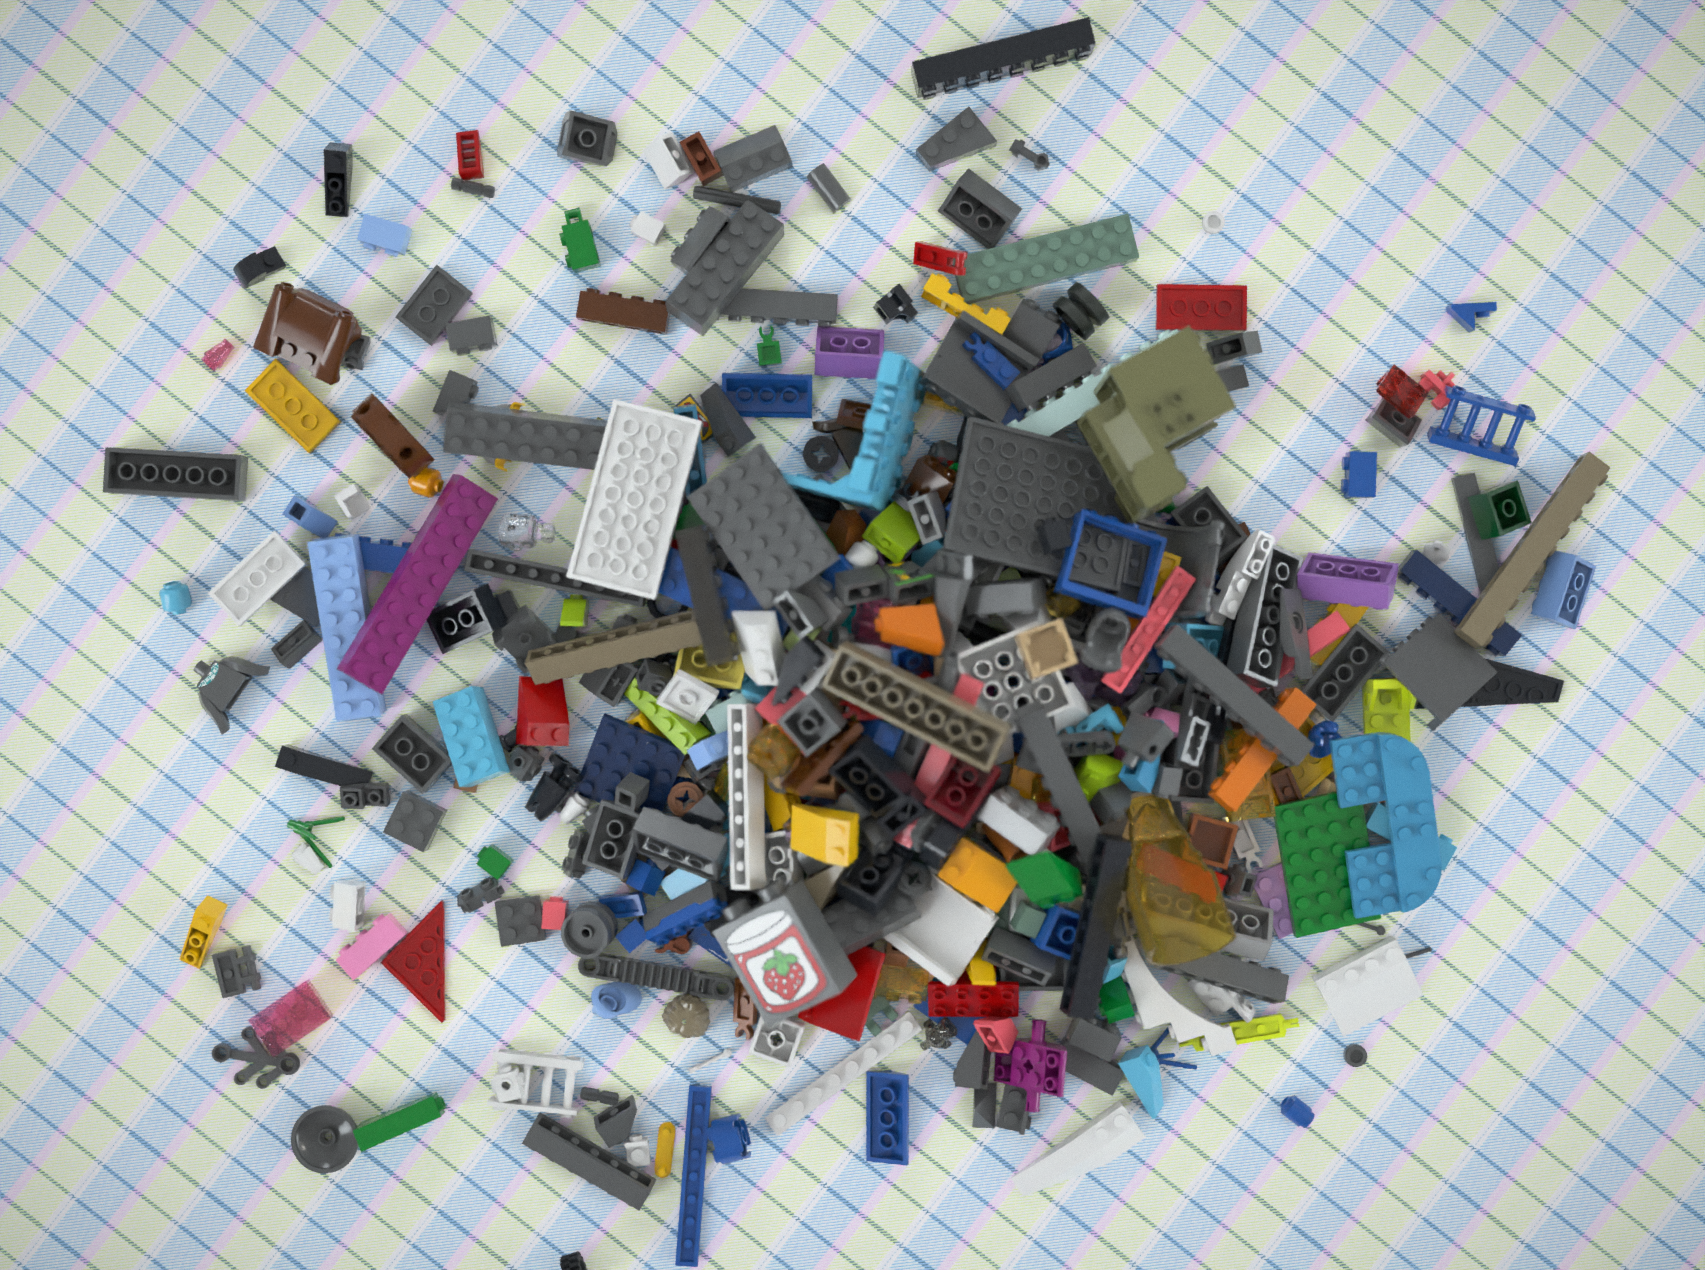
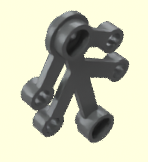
[212,1026,300,1089]

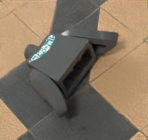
[193,656,270,735]

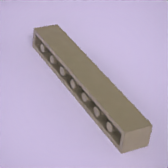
[525,608,707,685]

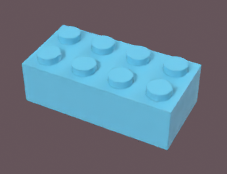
[433,686,510,787]

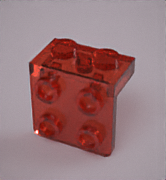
[1376,364,1429,419]

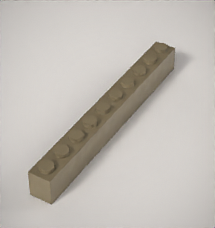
[1454,451,1611,648]

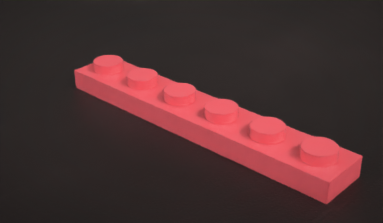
[1100,566,1196,694]

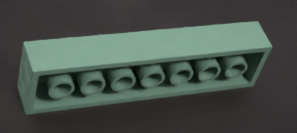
[953,214,1139,304]

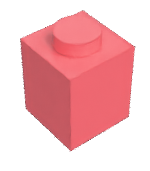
[541,896,569,930]

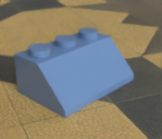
[1531,551,1596,630]

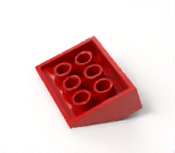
[798,945,886,1041]

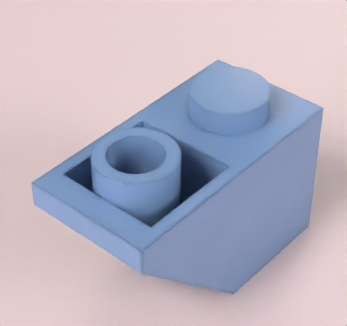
[282,495,338,538]

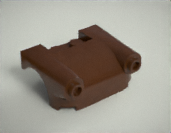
[253,282,362,385]

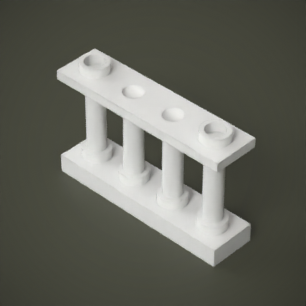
[487,1048,585,1118]

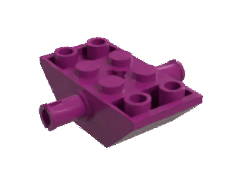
[993,1019,1067,1112]

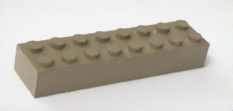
[821,641,1013,772]

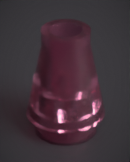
[201,338,235,372]

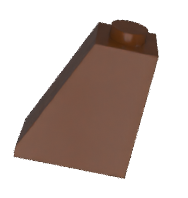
[826,509,866,556]

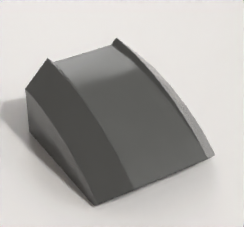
[557,110,618,167]

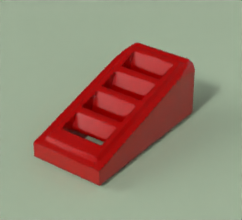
[456,130,484,181]

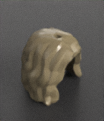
[662,994,711,1038]

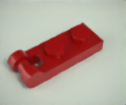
[913,241,968,276]

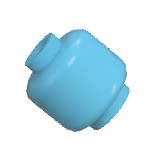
[159,581,192,615]

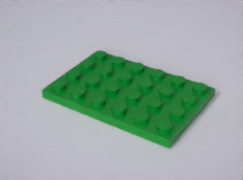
[1272,792,1381,938]

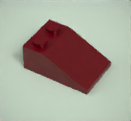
[923,755,1001,829]

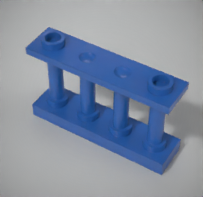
[1427,385,1536,467]

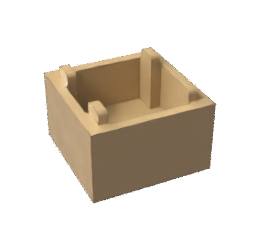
[1014,618,1078,681]

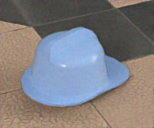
[591,982,642,1019]

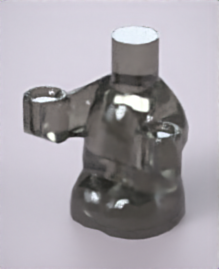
[920,1017,958,1051]

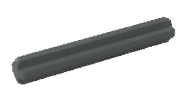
[693,186,781,214]

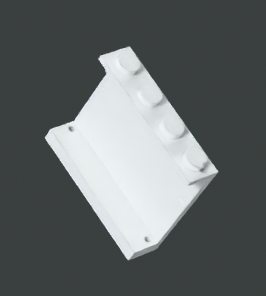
[883,864,999,986]

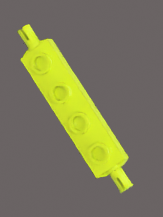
[1178,1013,1299,1052]

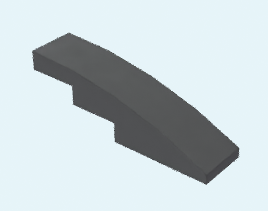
[1177,677,1211,767]

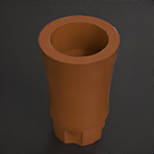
[981,823,1028,863]

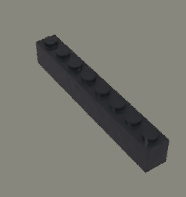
[1059,833,1132,1019]

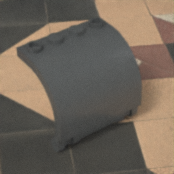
[1115,519,1224,618]

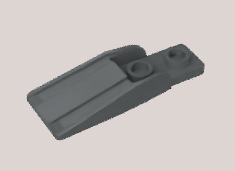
[1280,589,1313,680]

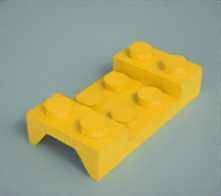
[921,273,1011,335]

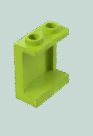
[862,501,921,564]

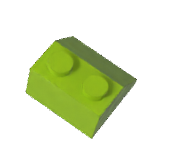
[1073,754,1123,803]

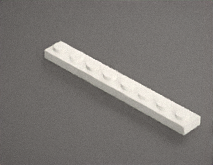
[765,1011,923,1137]

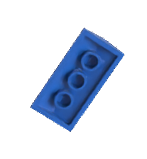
[722,372,812,418]
[866,1071,909,1166]

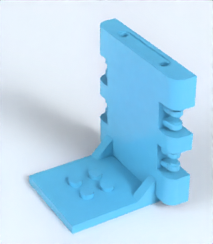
[781,351,926,512]

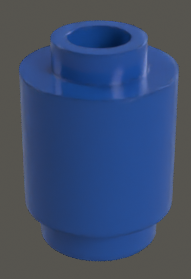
[1280,1095,1315,1128]

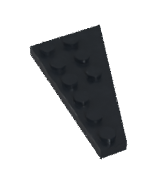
[1414,658,1564,709]

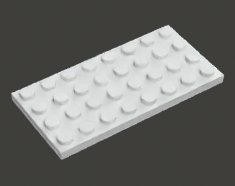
[566,399,703,600]

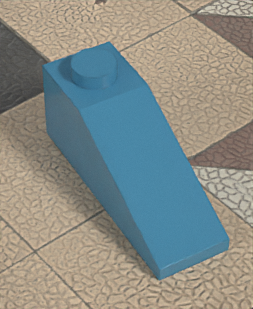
[1118,719,1164,793]

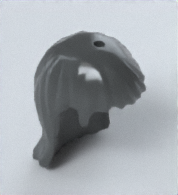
[1080,607,1131,674]

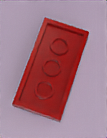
[1155,284,1247,332]

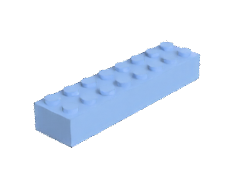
[307,534,386,721]

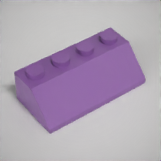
[1297,552,1399,610]

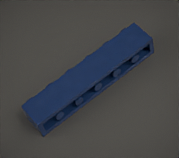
[1397,550,1522,657]

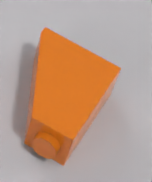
[874,604,944,656]

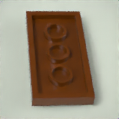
[780,719,864,797]

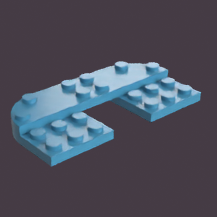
[1329,732,1442,918]

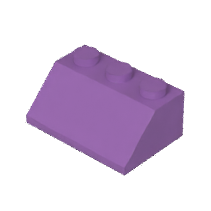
[814,326,885,379]

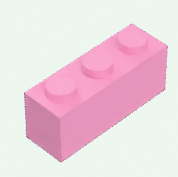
[336,913,408,980]

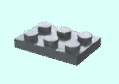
[395,264,473,346]

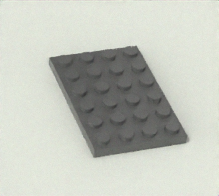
[687,443,840,611]

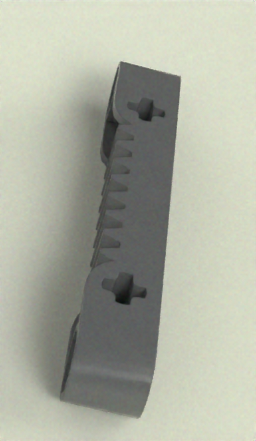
[578,953,735,1001]

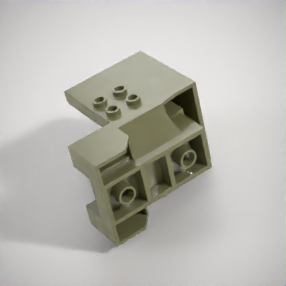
[1077,325,1237,524]

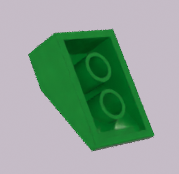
[1006,851,1083,909]

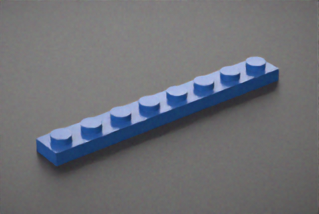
[675,1084,712,1267]

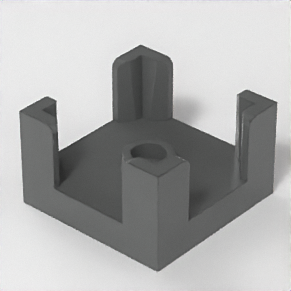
[492,604,558,673]

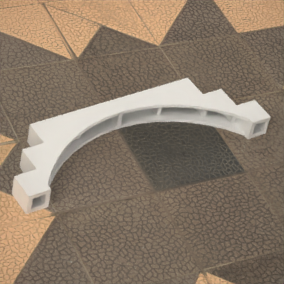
[1118,791,1238,1056]

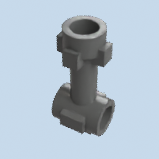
[1009,139,1050,171]

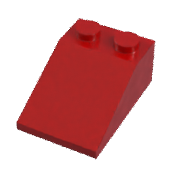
[516,676,570,746]

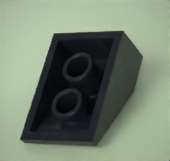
[837,841,914,917]

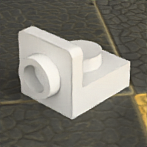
[624,1134,651,1166]

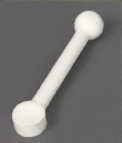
[688,1048,732,1074]

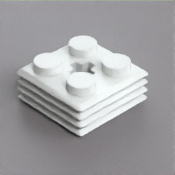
[748,1016,805,1067]

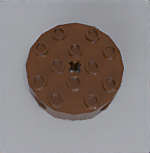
[350,393,435,479]

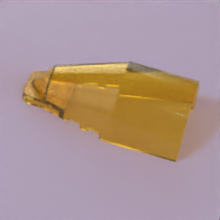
[1126,795,1237,966]

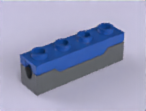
[642,881,728,945]

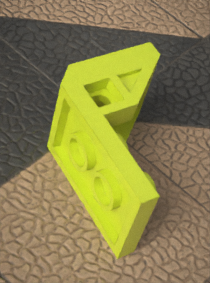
[1362,678,1416,742]

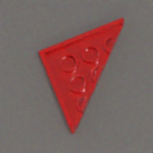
[380,900,446,1023]

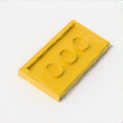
[244,358,342,454]

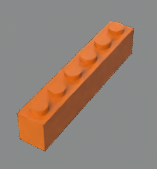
[1208,687,1317,811]

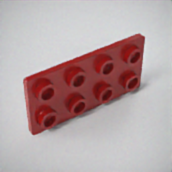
[928,965,1019,1017]

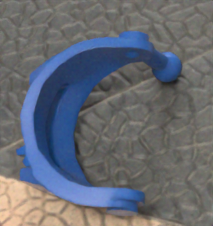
[1042,322,1073,366]

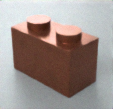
[680,131,723,187]

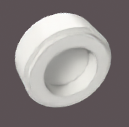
[1201,211,1225,235]

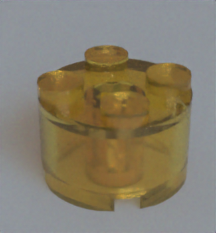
[746,723,802,779]

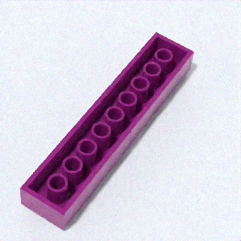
[337,474,498,694]

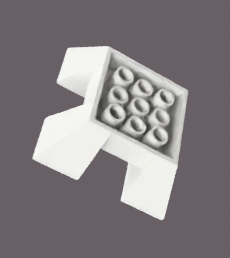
[953,605,1093,765]

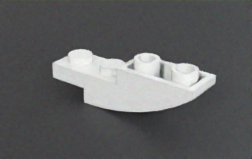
[1213,529,1275,620]

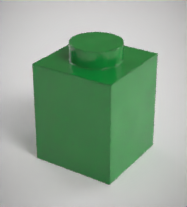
[476,844,514,880]

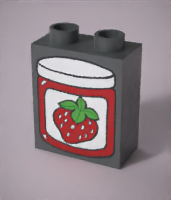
[713,878,858,1027]

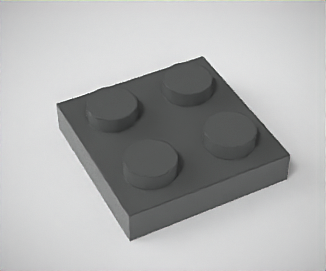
[494,895,546,947]

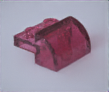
[851,598,902,650]

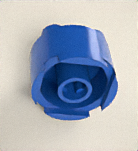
[707,1113,751,1165]

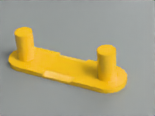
[654,1122,676,1178]

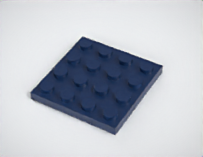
[573,713,686,812]

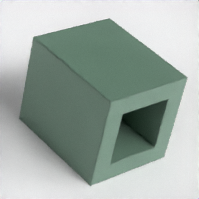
[1010,899,1047,938]

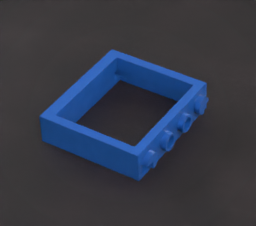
[1054,509,1167,620]

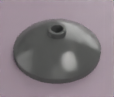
[291,1105,359,1174]

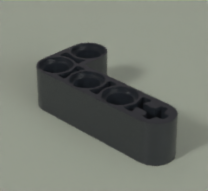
[920,793,991,872]

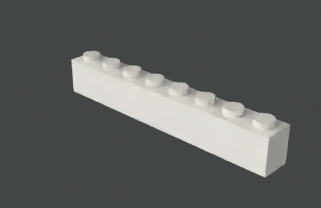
[727,704,766,890]

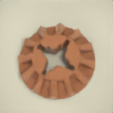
[667,782,703,817]

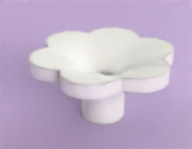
[1422,540,1451,563]

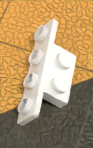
[1187,979,1256,1023]

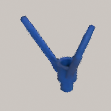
[1150,1024,1197,1070]

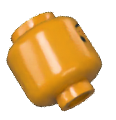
[408,467,444,498]

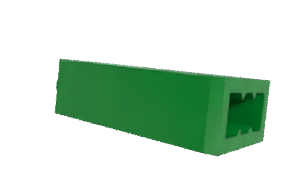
[353,1092,446,1152]

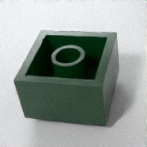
[1467,480,1532,540]

